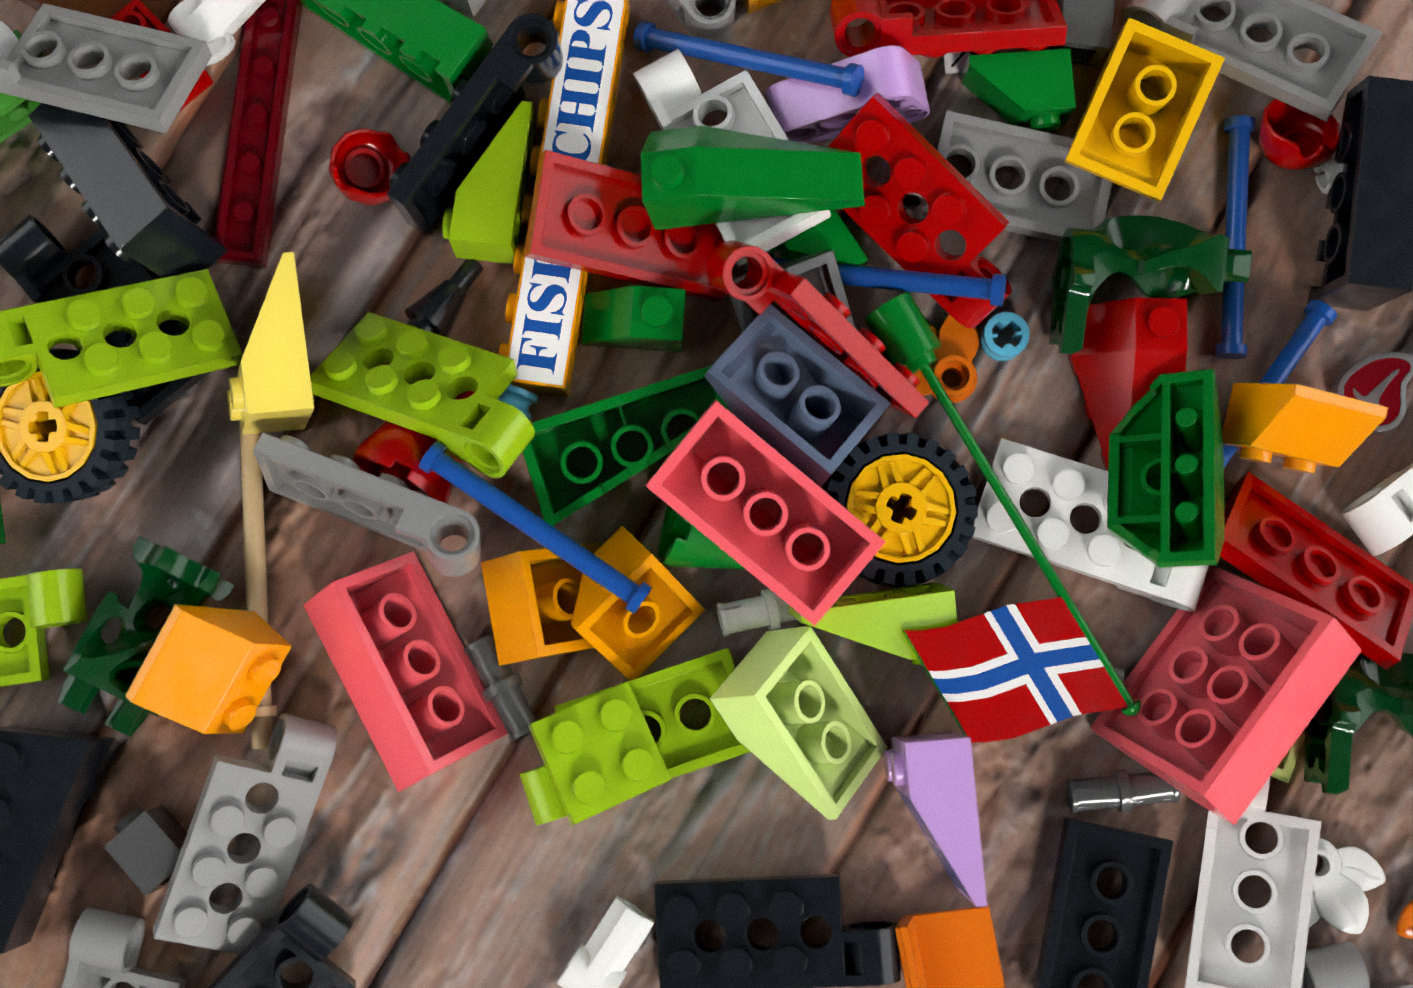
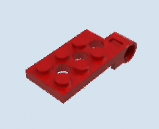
[829,0,1067,58]
[828,93,1012,329]
[706,240,930,419]

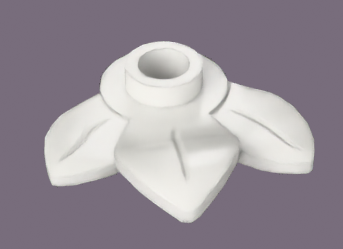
[1309,838,1386,934]

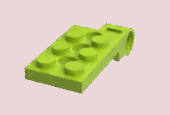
[0,269,243,408]
[310,312,535,478]
[0,568,88,687]
[519,648,750,825]

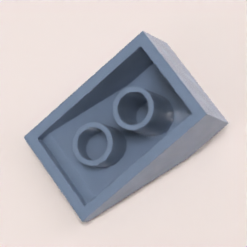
[705,304,891,488]

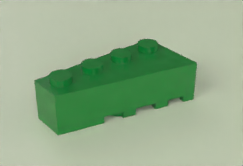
[300,0,493,105]
[522,365,733,526]

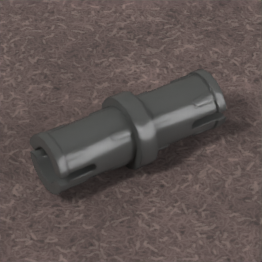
[464,634,537,742]
[1066,769,1180,813]

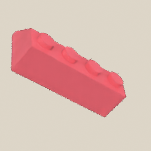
[646,400,885,626]
[303,551,508,792]

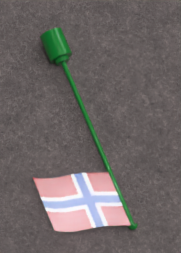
[865,292,1141,743]

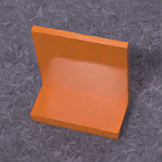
[895,905,1006,988]

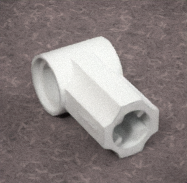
[168,0,266,66]
[556,895,654,988]

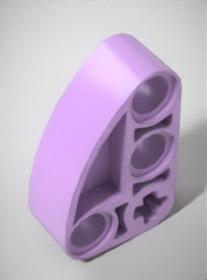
[765,46,930,143]

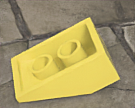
[227,252,314,435]

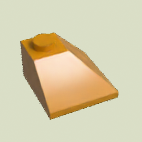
[571,526,705,680]

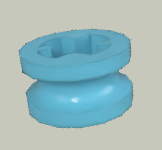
[980,312,1030,361]
[497,384,539,420]

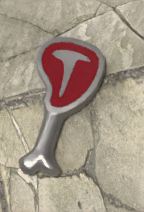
[1330,340,1413,434]

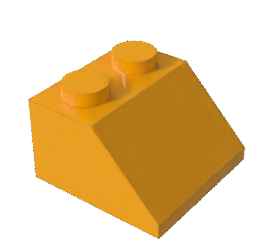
[1222,383,1388,474]
[481,542,600,666]
[125,604,292,734]

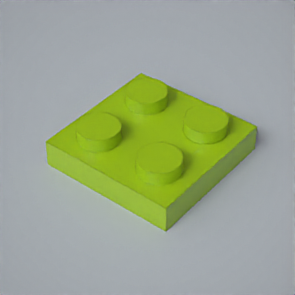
[528,681,672,826]

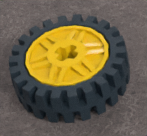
[0,348,141,504]
[824,432,978,587]

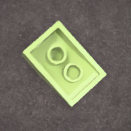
[710,626,887,820]

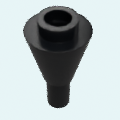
[405,259,483,338]

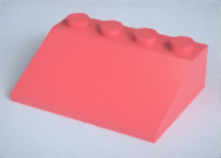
[1090,565,1362,825]

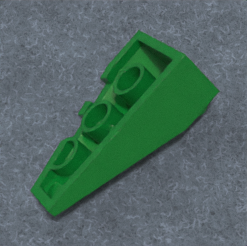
[641,125,865,230]

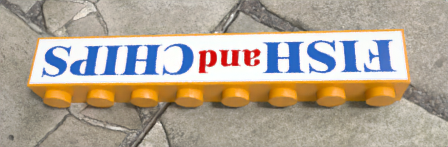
[498,0,630,397]

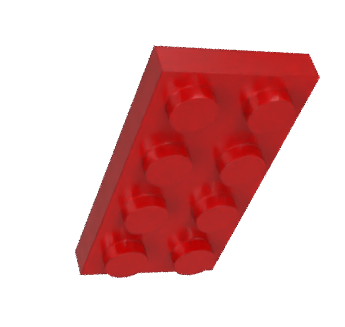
[524,150,725,302]
[1220,472,1413,670]

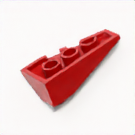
[1068,297,1188,471]

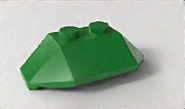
[1107,369,1225,568]

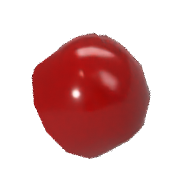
[1259,98,1340,170]
[329,128,410,206]

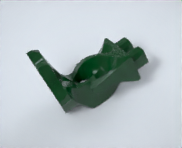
[1049,215,1252,354]
[58,536,234,737]
[1304,653,1413,795]

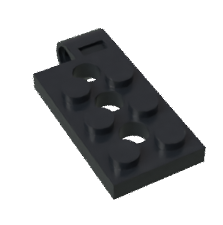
[386,13,563,235]
[0,214,210,425]
[1034,817,1174,988]
[654,874,901,988]
[208,883,356,988]

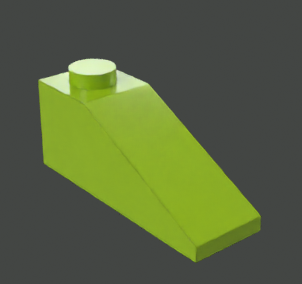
[443,101,536,264]
[788,582,958,665]

